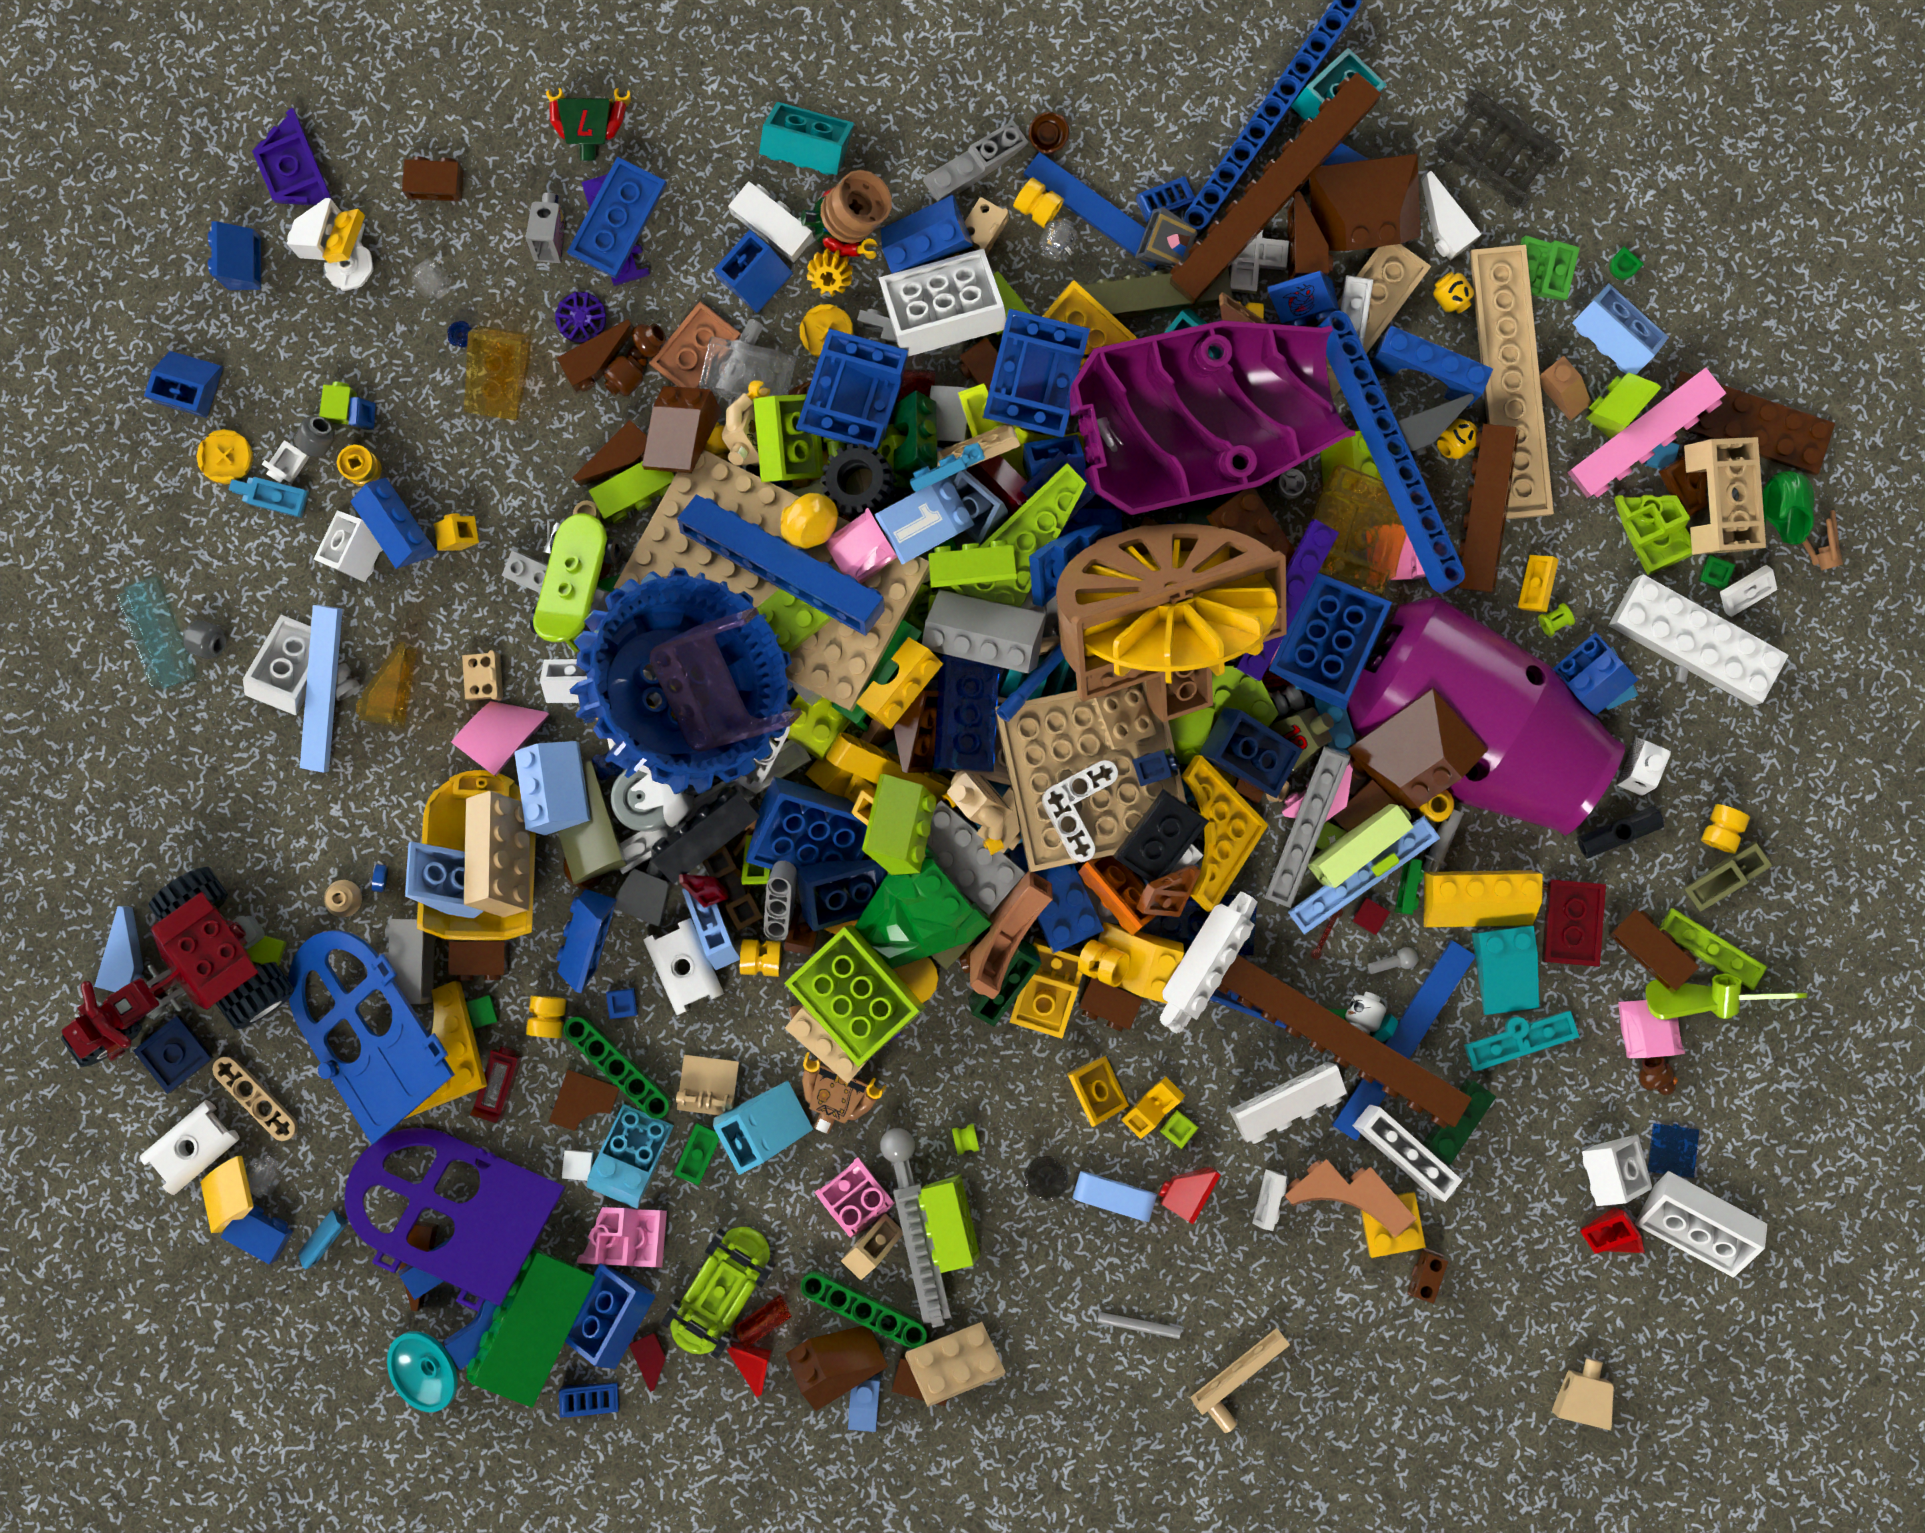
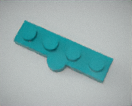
[1464,1010,1579,1072]

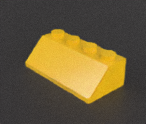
[1424,870,1543,927]

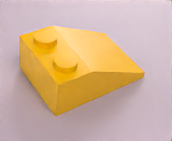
[1098,922,1184,1004]

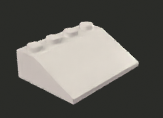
[879,248,1006,357]

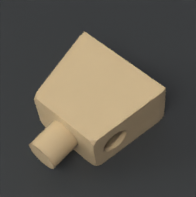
[1552,1358,1614,1430]

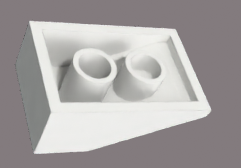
[243,615,311,715]

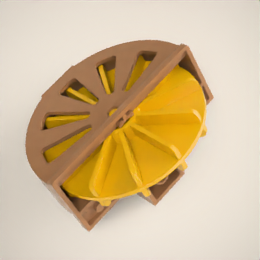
[1056,524,1287,722]

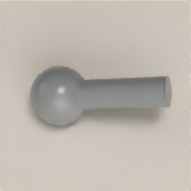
[1368,947,1418,974]

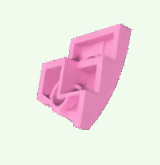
[451,701,550,777]
[577,1207,667,1268]

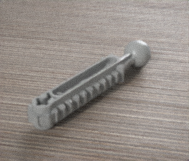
[880,1128,951,1328]

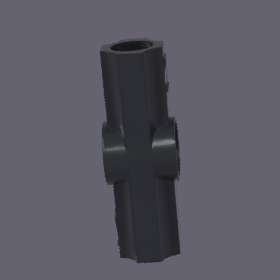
[1577,805,1664,859]

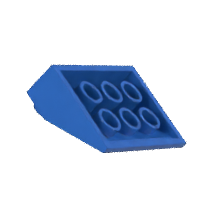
[1269,573,1392,710]
[746,776,867,870]

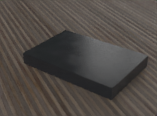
[1113,789,1209,882]

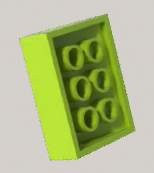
[784,925,926,1068]

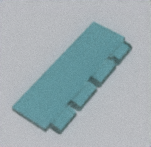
[116,576,195,689]

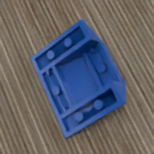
[983,309,1090,438]
[796,329,908,450]

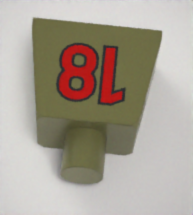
[1268,707,1334,771]

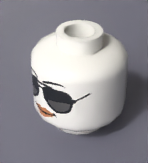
[1345,992,1386,1035]

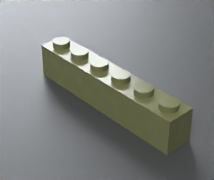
[1077,268,1232,320]

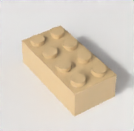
[464,791,530,917]

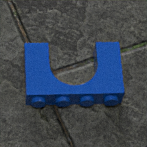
[1370,326,1493,408]
[398,1236,498,1370]

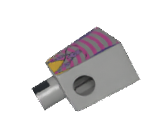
[526,193,565,263]

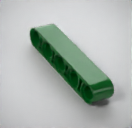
[564,1016,672,1119]
[801,1270,927,1349]

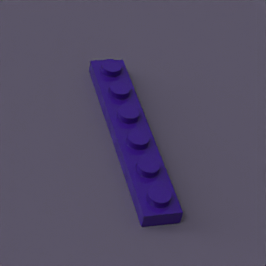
[1233,519,1339,681]

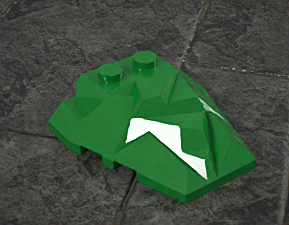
[854,843,992,969]

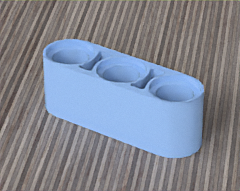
[1072,1171,1157,1222]

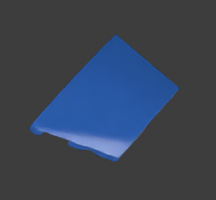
[1029,524,1103,607]

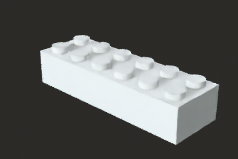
[1608,574,1789,706]

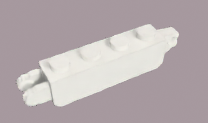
[1160,891,1257,1034]

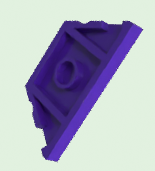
[252,108,334,205]

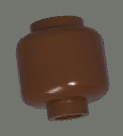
[603,356,644,396]

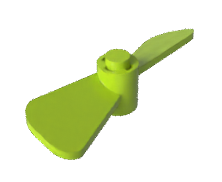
[1645,974,1807,1020]

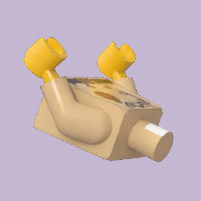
[722,380,770,467]
[942,770,1013,855]

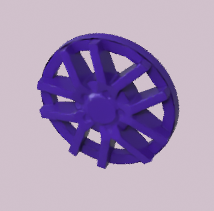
[555,292,606,343]

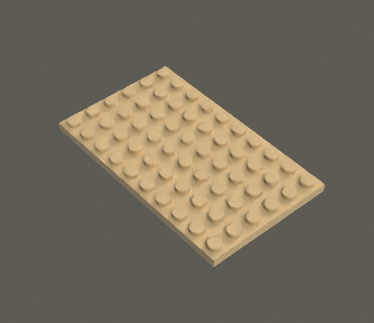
[614,450,929,712]

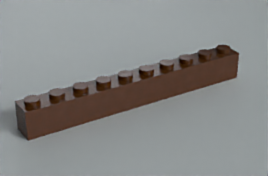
[1170,72,1382,305]
[1216,955,1472,1129]

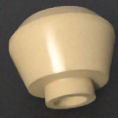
[324,880,362,917]

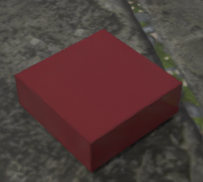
[1351,897,1390,935]

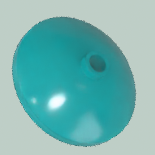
[387,1331,458,1412]

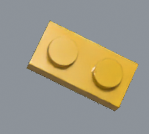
[322,209,365,263]
[1518,555,1559,612]

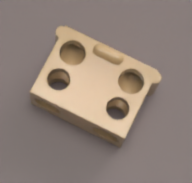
[965,197,1009,255]
[462,650,503,701]

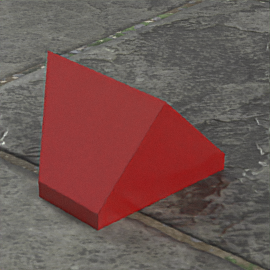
[1580,1207,1645,1254]
[727,1342,772,1397]

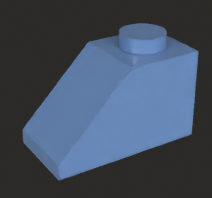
[848,1374,881,1432]

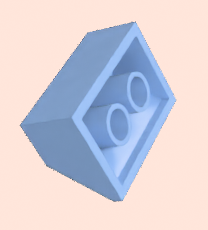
[1572,283,1669,375]
[514,741,591,836]

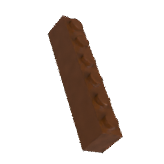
[1458,424,1520,594]

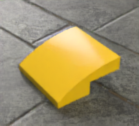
[200,1156,254,1233]

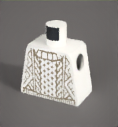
[1617,737,1671,796]

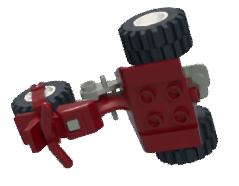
[61,867,295,1067]

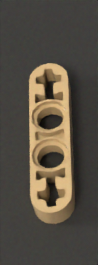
[212,1056,299,1141]

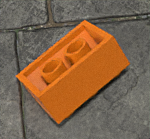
[1078,855,1157,936]

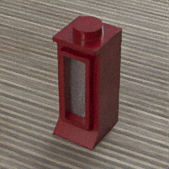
[470,1046,522,1123]

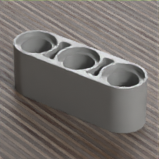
[764,861,797,941]

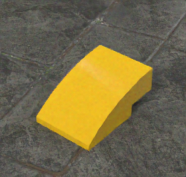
[1009,938,1082,1039]

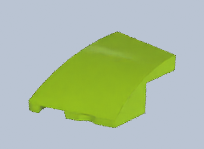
[1614,495,1692,576]

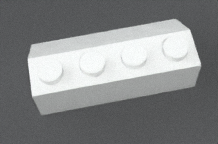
[1229,1062,1347,1144]
[1635,1171,1767,1278]

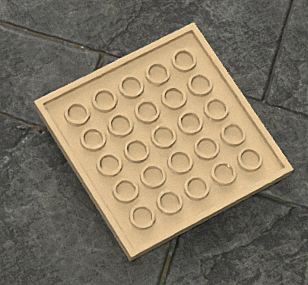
[994,681,1187,873]

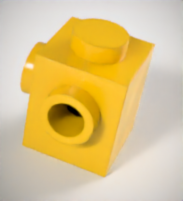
[434,513,479,551]

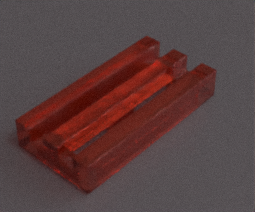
[735,1295,792,1349]

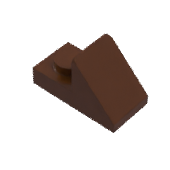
[784,904,819,956]

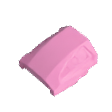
[824,508,897,584]
[1618,1000,1685,1058]
[814,1157,895,1238]

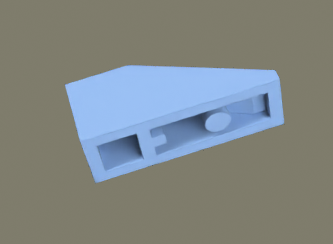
[682,888,740,970]
[94,906,144,992]

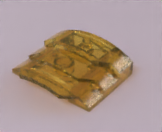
[1312,464,1407,597]

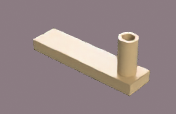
[1190,1328,1290,1433]

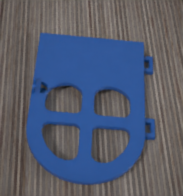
[288,930,455,1145]

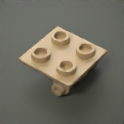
[1092,684,1157,750]
[676,1055,739,1115]

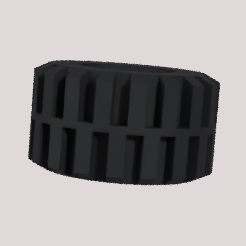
[821,444,897,519]

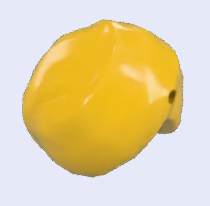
[781,493,838,549]

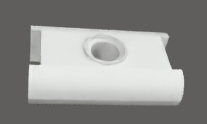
[643,918,724,1015]
[140,1100,240,1195]

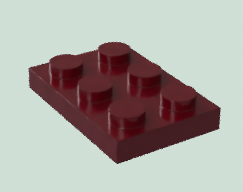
[1542,879,1606,967]

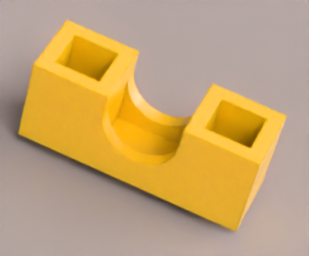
[856,637,943,730]

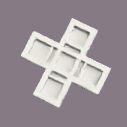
[1207,230,1289,294]

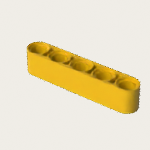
[826,732,951,805]

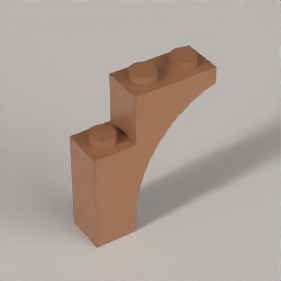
[970,871,1053,999]
[1284,1159,1416,1239]

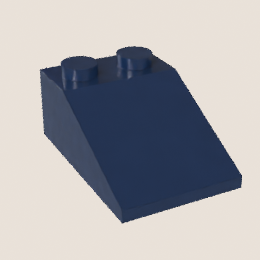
[1198,706,1303,798]
[796,860,887,932]

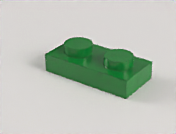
[1394,859,1424,915]
[673,1122,720,1186]

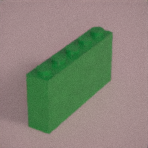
[466,1247,596,1408]

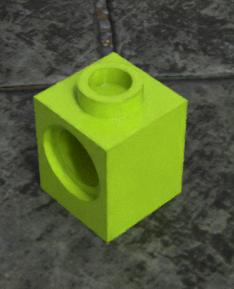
[319,382,357,425]

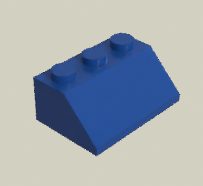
[881,195,973,274]
[350,477,437,569]
[556,889,617,993]
[565,1263,656,1369]

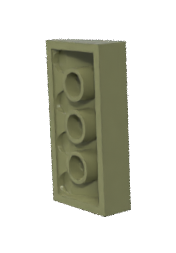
[558,761,627,884]

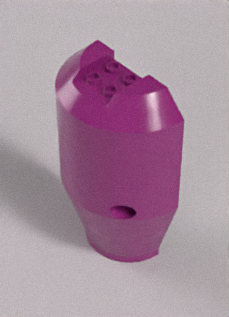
[1070,320,1356,515]
[1346,596,1625,836]

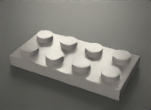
[927,800,1026,915]

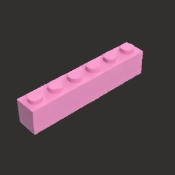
[1567,368,1726,498]

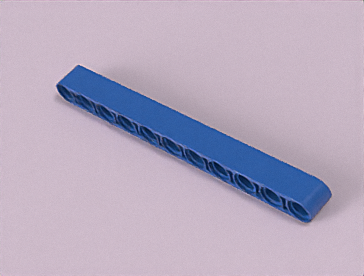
[1183,0,1361,237]
[1317,311,1465,593]

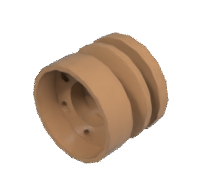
[821,170,892,243]

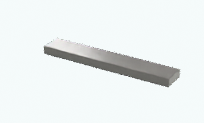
[1265,746,1351,908]

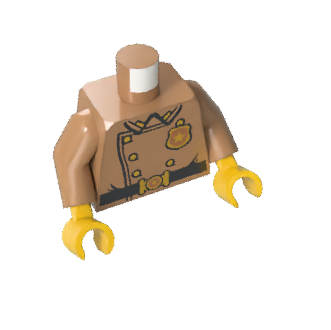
[802,1052,887,1134]

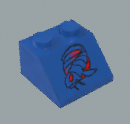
[1267,271,1340,327]

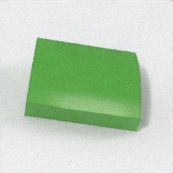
[1520,235,1580,300]

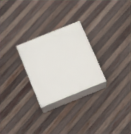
[562,1150,594,1181]

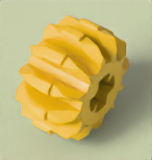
[807,248,853,297]

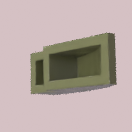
[1684,840,1772,912]

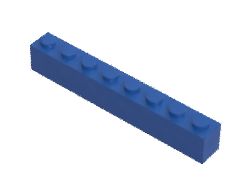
[677,494,885,636]

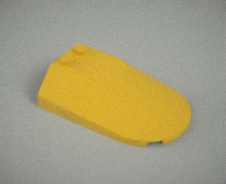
[417,770,536,941]

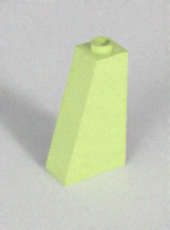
[1308,804,1413,888]

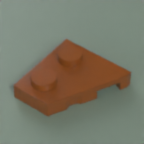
[1136,865,1201,917]

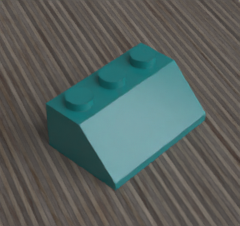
[759,102,854,175]

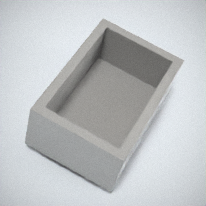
[383,919,435,1004]

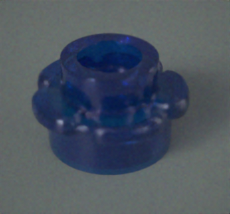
[447,321,474,348]

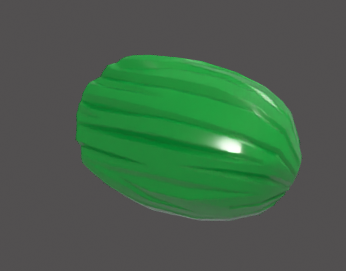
[1762,471,1815,545]

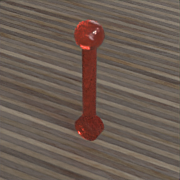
[1311,909,1343,959]

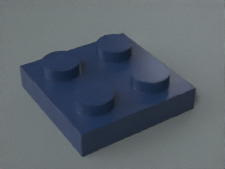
[133,1015,214,1094]

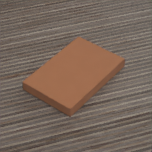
[649,301,741,388]

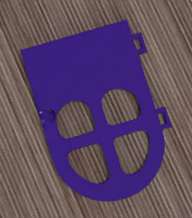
[344,1128,565,1312]

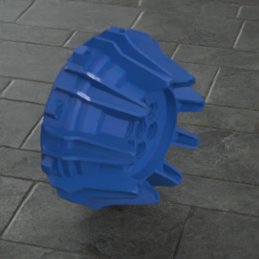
[569,568,793,794]

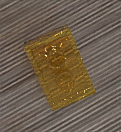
[464,325,531,421]
[356,641,418,729]

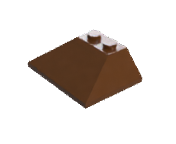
[1309,153,1421,251]
[1347,687,1488,809]

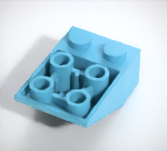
[713,1081,813,1175]
[587,1104,674,1209]

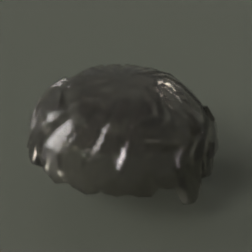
[1023,1156,1068,1201]

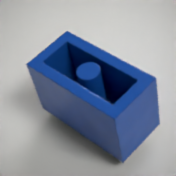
[221,1204,293,1264]

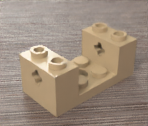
[1684,437,1766,555]

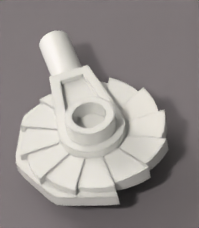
[324,223,373,291]

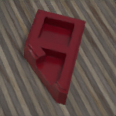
[679,874,728,908]
[629,1332,667,1392]

